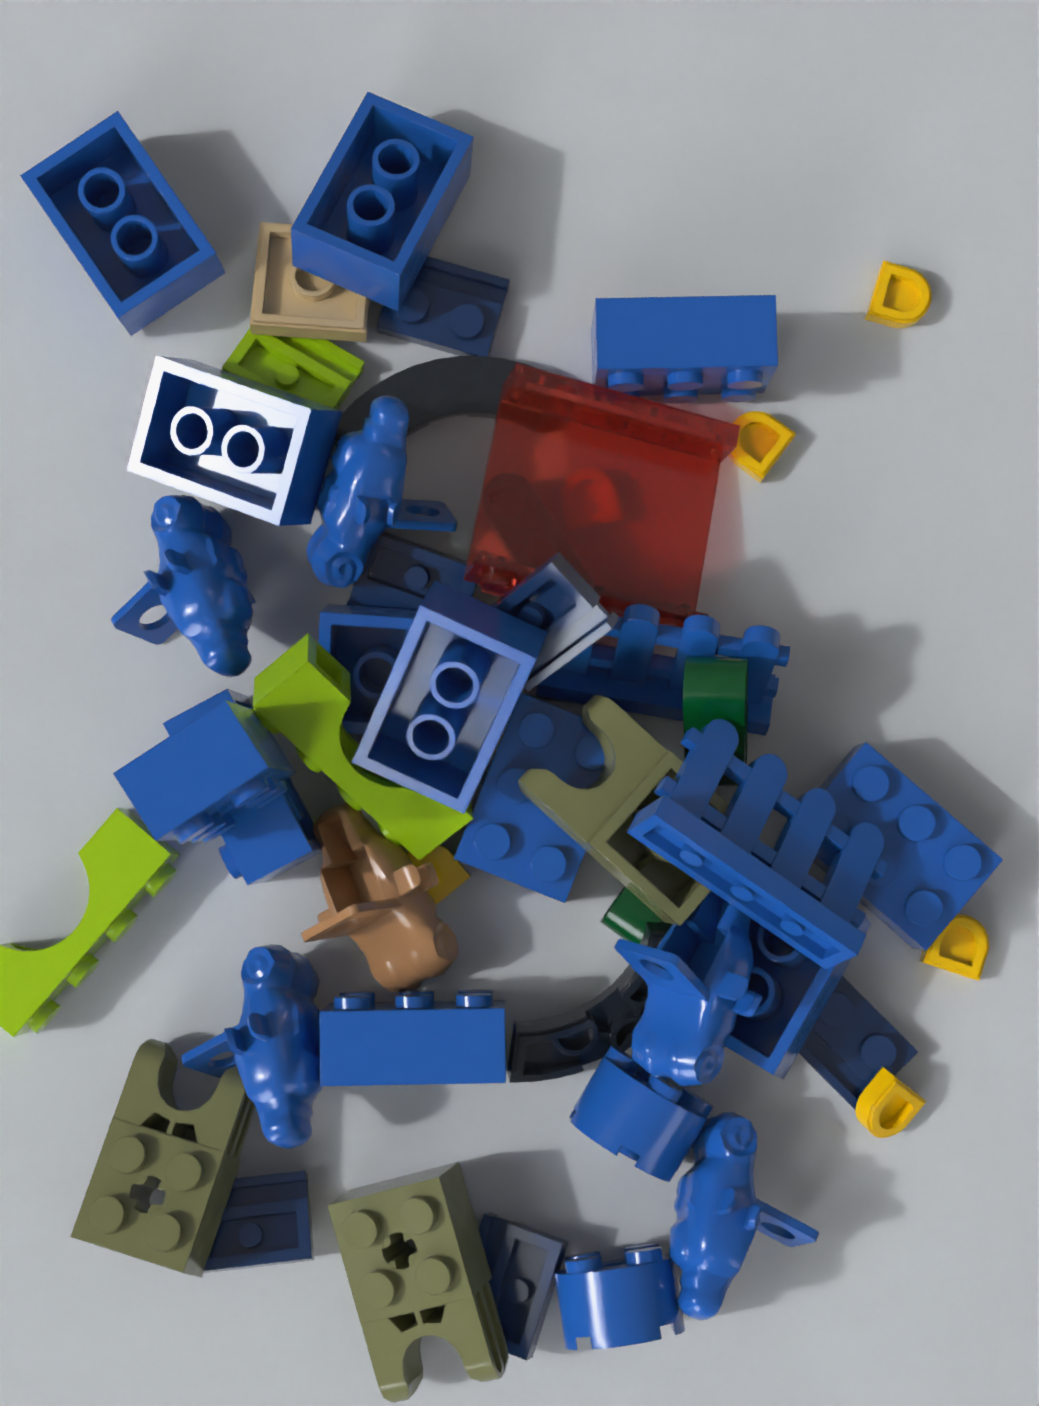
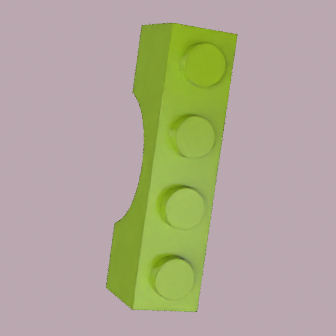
[253,633,473,861]
[0,808,180,1037]

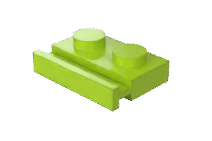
[222,328,365,410]

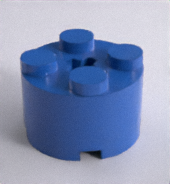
[569,1045,714,1182]
[555,1243,685,1350]

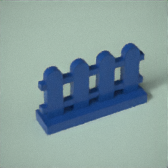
[536,604,790,736]
[627,719,888,970]

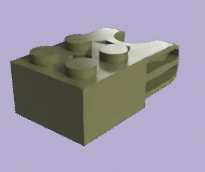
[518,695,729,926]
[70,1039,256,1278]
[327,1162,509,1403]

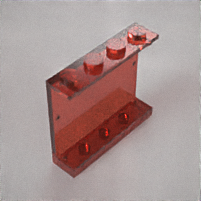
[463,363,740,628]

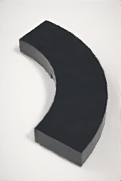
[334,356,566,444]
[507,922,673,1083]

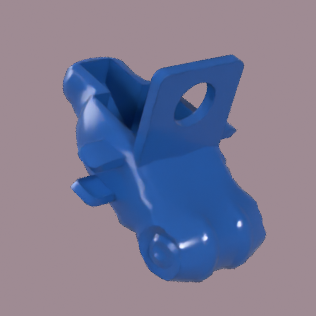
[306,395,458,588]
[111,495,256,677]
[614,891,762,1086]
[181,944,323,1149]
[668,1112,819,1321]

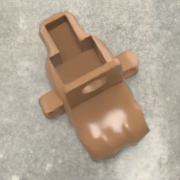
[301,803,459,992]

